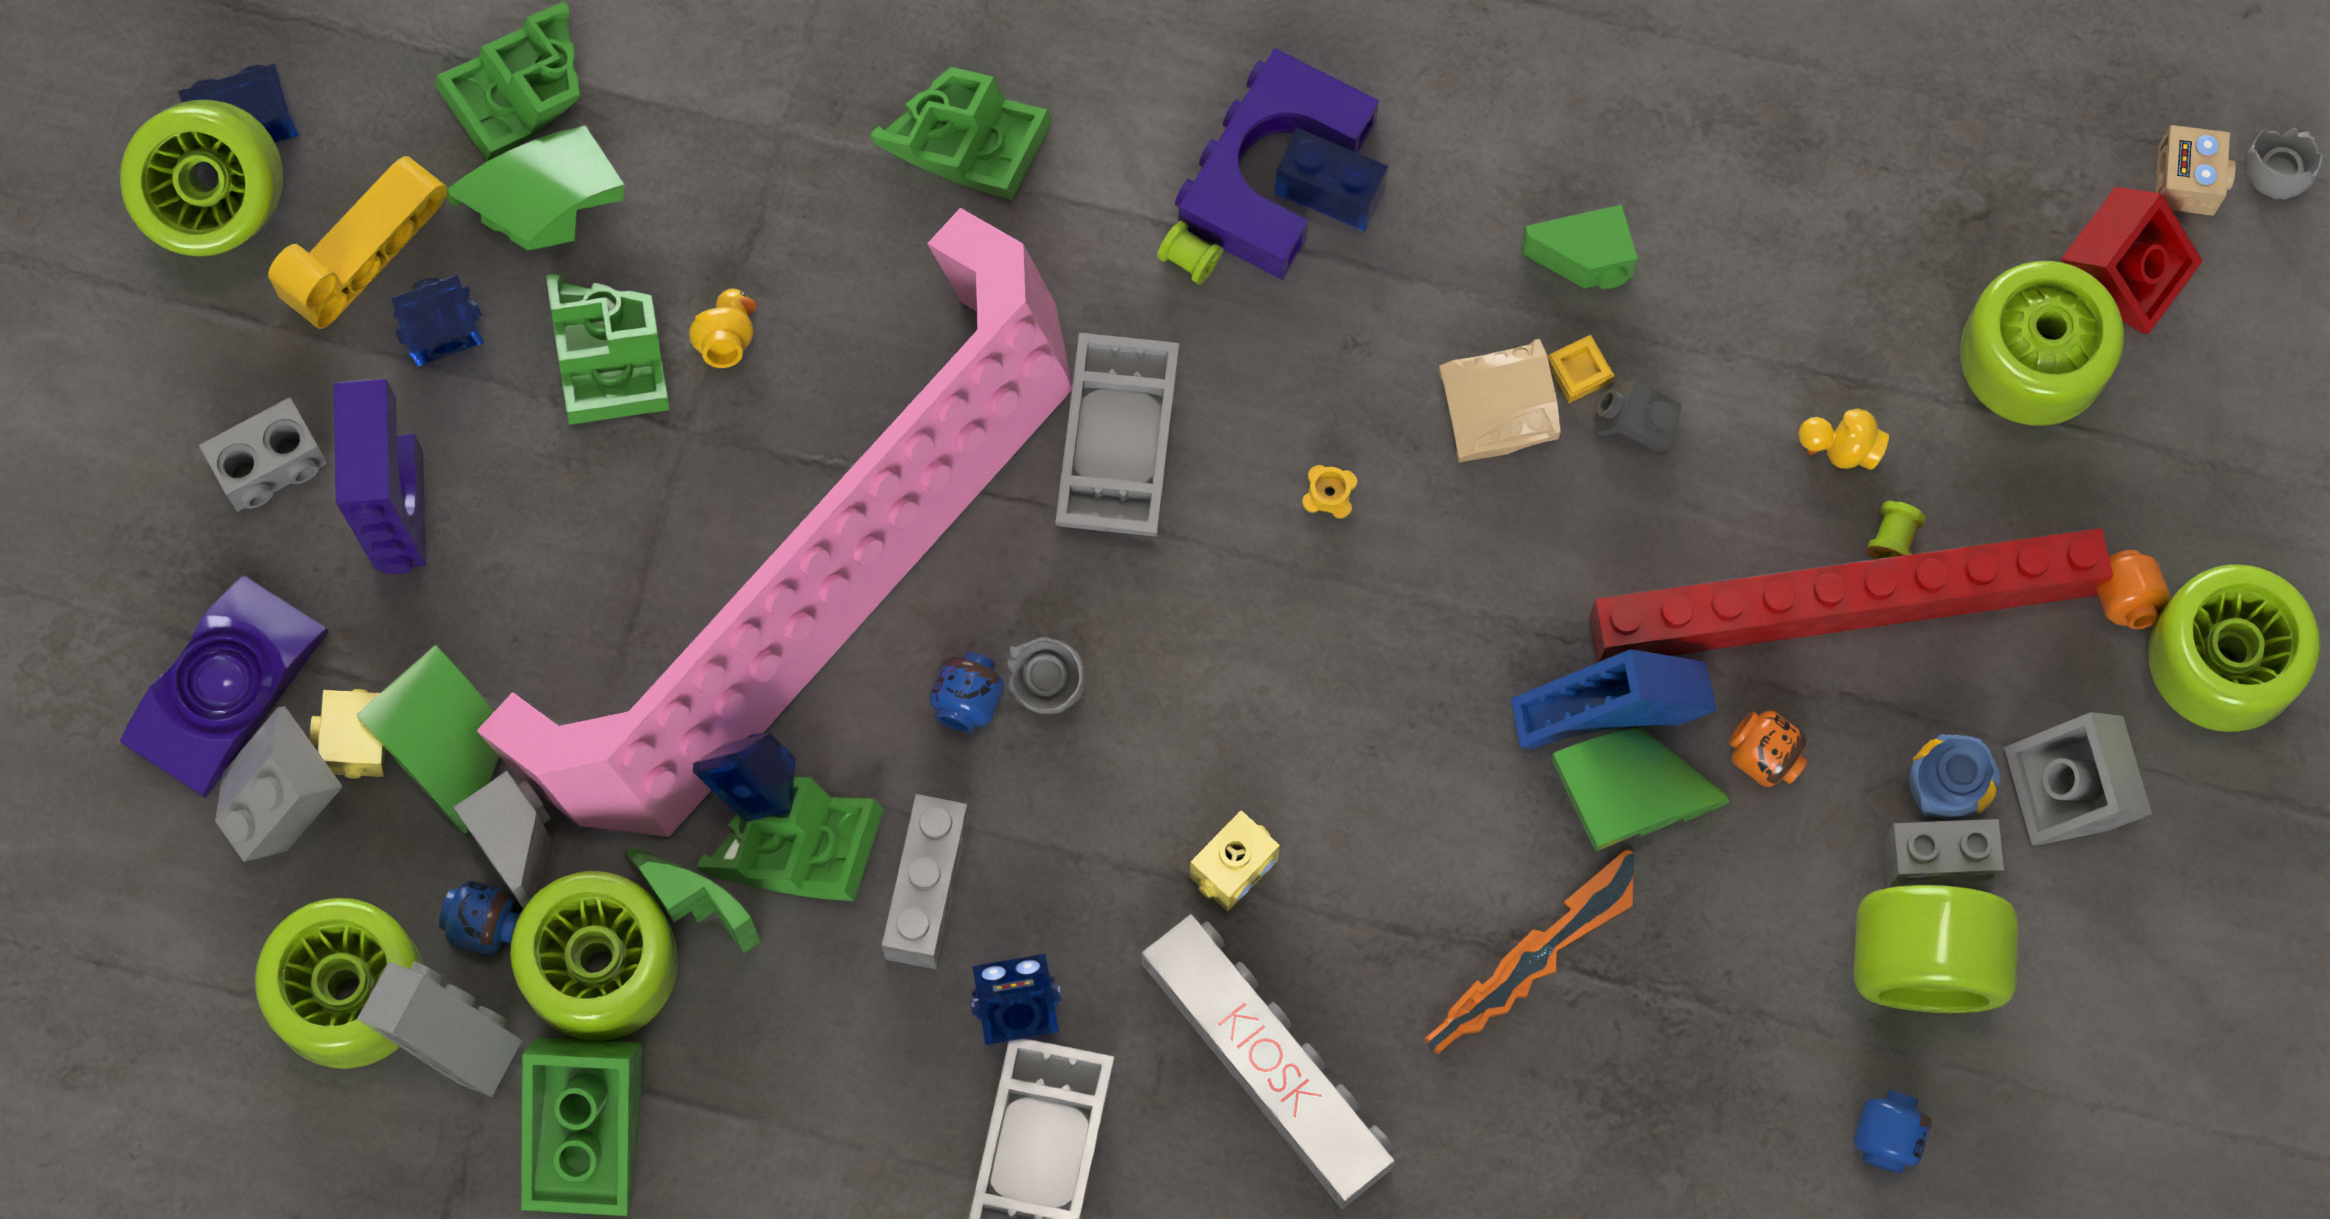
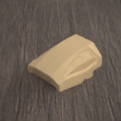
[1438,339,1560,463]

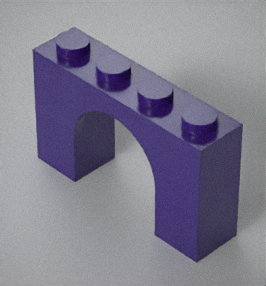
[1175,48,1379,280]
[333,379,426,574]

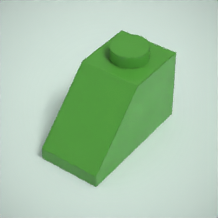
[1521,205,1638,289]

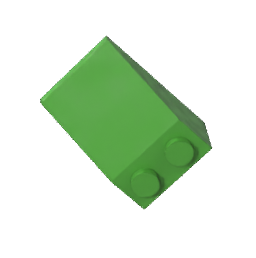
[521,1037,642,1216]

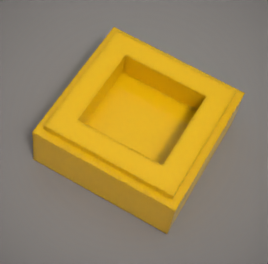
[1547,334,1615,404]

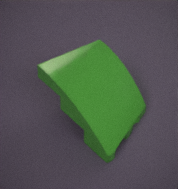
[435,1,580,162]
[870,67,1053,200]
[447,126,625,250]
[546,274,669,425]
[356,645,499,837]
[1551,728,1730,852]
[697,776,884,901]
[625,847,761,953]

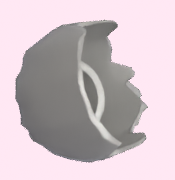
[2246,128,2323,200]
[1007,637,1086,715]

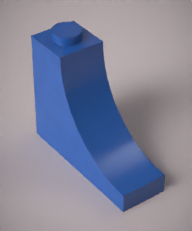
[1510,649,1717,749]

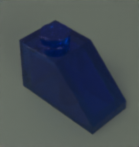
[692,733,796,822]

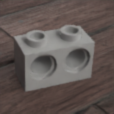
[199,397,328,512]
[1883,819,2004,888]

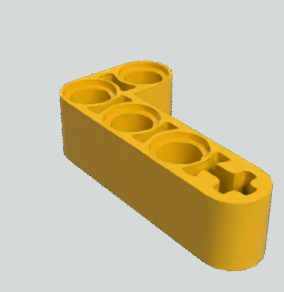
[268,156,448,329]

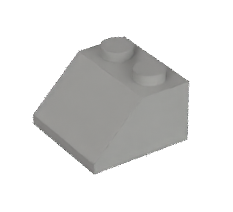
[215,706,343,862]
[2004,712,2152,846]
[454,771,552,909]

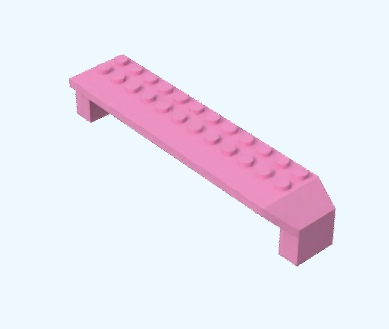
[477,208,1073,837]

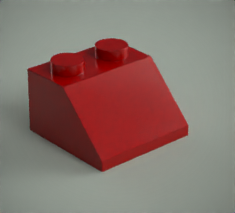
[2060,187,2203,334]

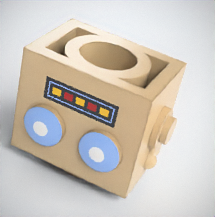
[2155,125,2236,216]

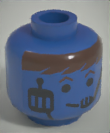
[929,652,1005,733]
[439,881,520,956]
[1853,1090,1931,1174]

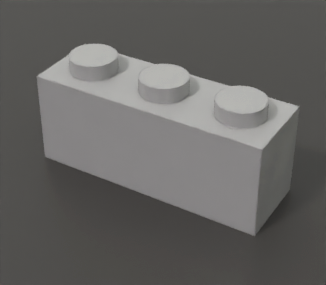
[882,794,970,970]
[357,962,523,1097]

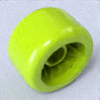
[120,100,283,257]
[1960,261,2124,426]
[2148,564,2320,732]
[510,871,678,1041]
[1853,885,2019,1013]
[255,898,424,1069]

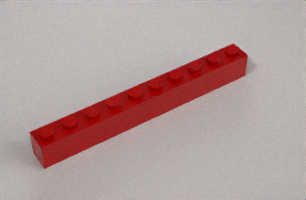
[1589,528,2113,663]

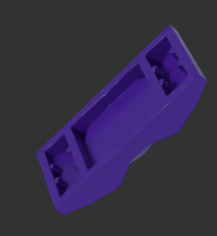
[120,575,329,798]

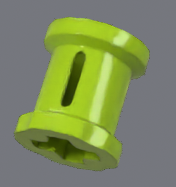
[1157,220,1223,285]
[1866,501,1926,560]

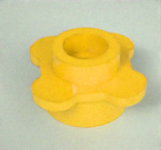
[1302,465,1357,519]

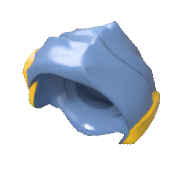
[1909,734,2001,821]

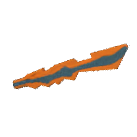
[1424,850,1634,1054]

